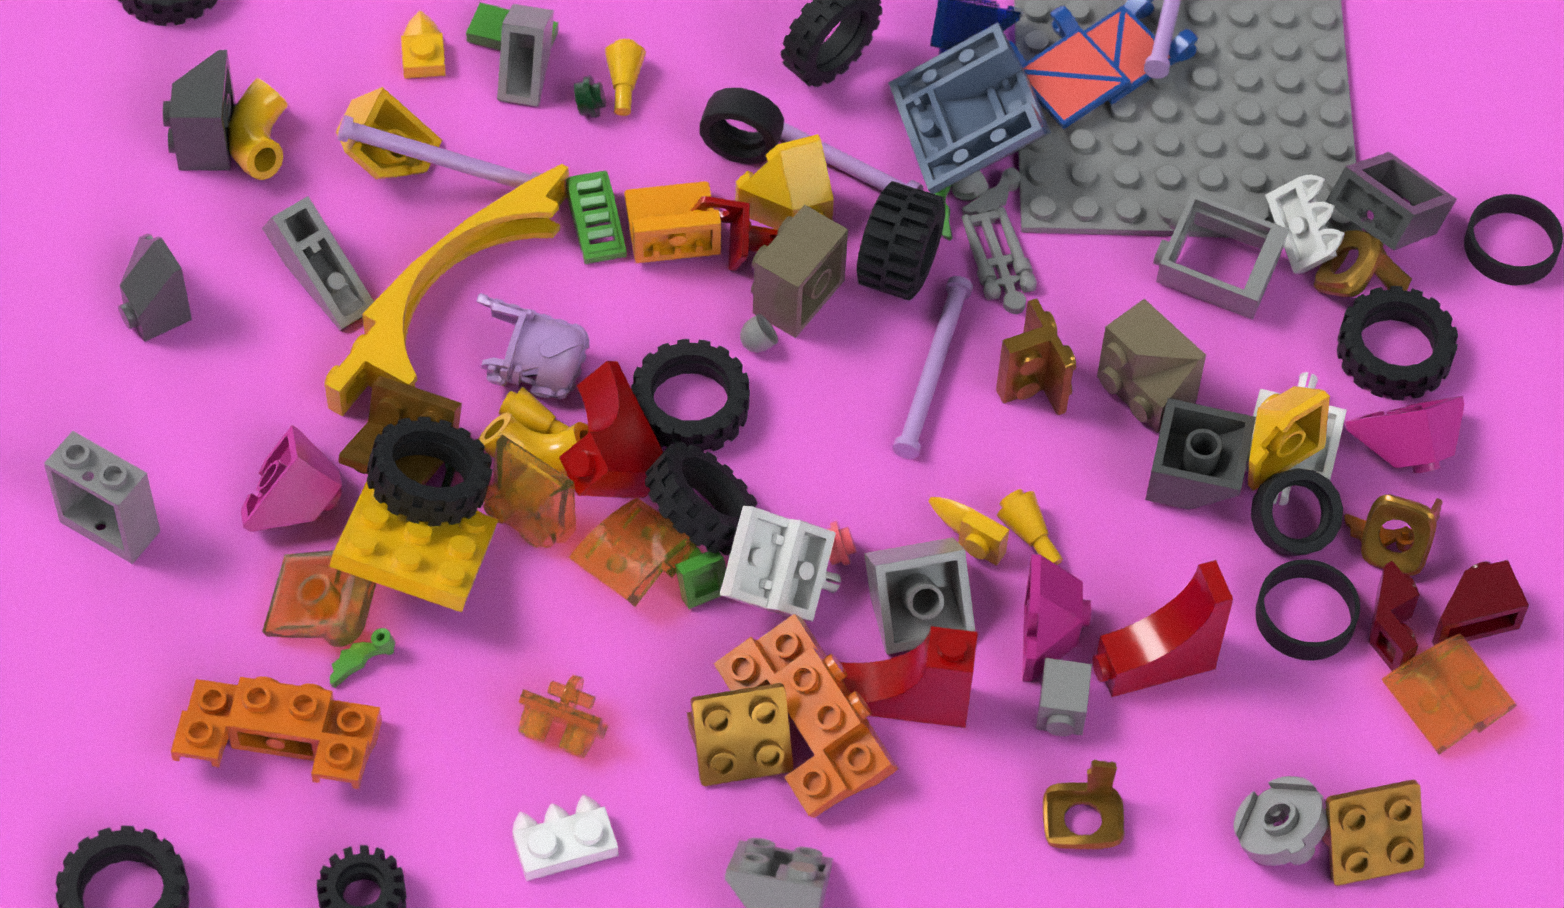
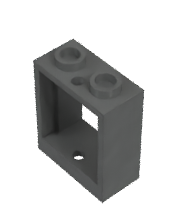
[1325,152,1457,250]

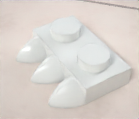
[1265,175,1345,274]
[512,794,618,881]

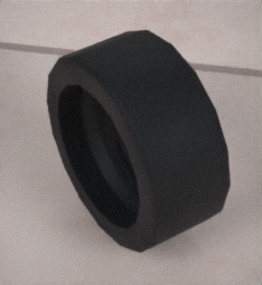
[699,87,784,164]
[1251,468,1343,556]

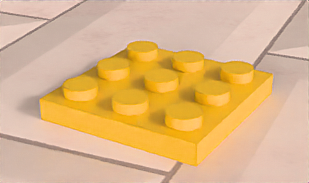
[329,481,499,613]

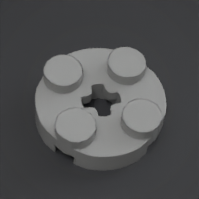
[1233,776,1328,866]

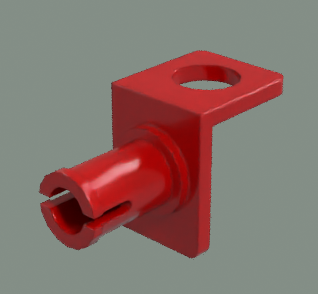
[691,196,778,271]

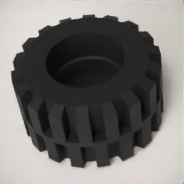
[857,181,945,301]

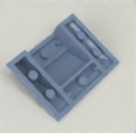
[889,23,1051,194]

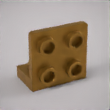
[338,376,462,485]

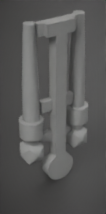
[962,207,1037,314]

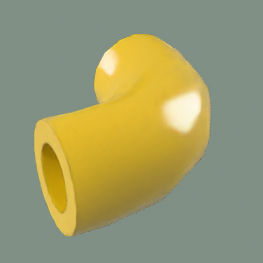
[228,78,289,180]
[478,412,588,478]

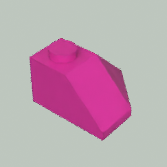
[1345,396,1465,473]
[241,425,342,532]
[1022,554,1091,682]

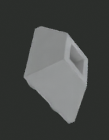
[725,838,833,908]

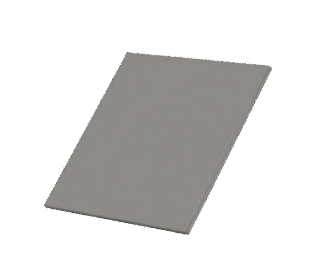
[1014,0,1363,237]

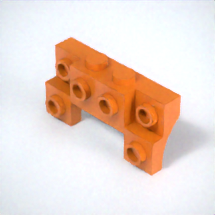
[713,613,899,818]
[170,676,382,789]

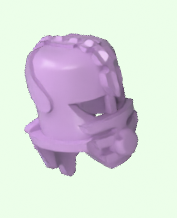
[476,293,590,399]

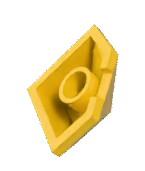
[336,87,442,179]
[735,134,834,230]
[1248,386,1330,491]

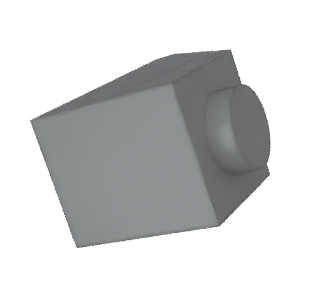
[497,4,554,107]

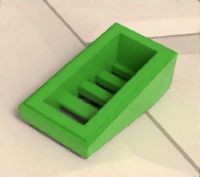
[566,171,627,264]

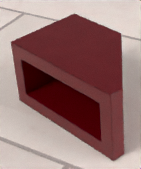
[1432,560,1529,650]

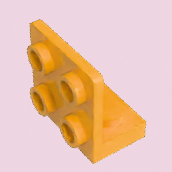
[624,181,721,264]

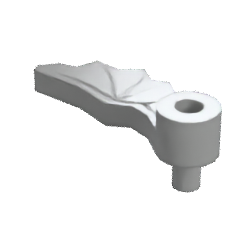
[962,167,1021,216]

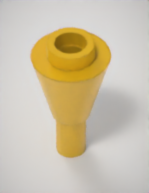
[605,39,646,116]
[498,387,570,434]
[997,489,1063,565]

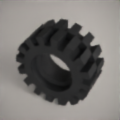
[317,845,407,908]

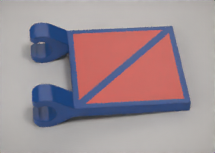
[1084,0,1198,105]
[1009,6,1131,130]

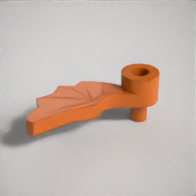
[1344,514,1415,552]

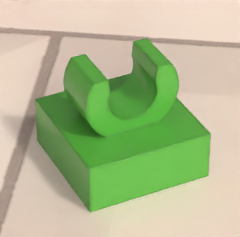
[675,547,726,609]

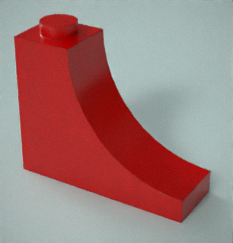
[559,361,663,499]
[1092,560,1233,697]
[840,626,978,728]

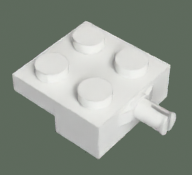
[720,506,841,621]

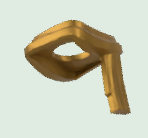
[1313,230,1412,297]
[1361,494,1443,576]
[1043,759,1125,849]

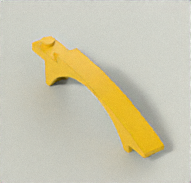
[324,164,569,417]

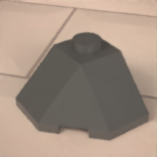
[118,233,192,342]

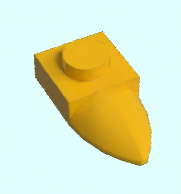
[401,10,446,79]
[928,497,1010,566]

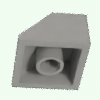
[864,537,976,654]

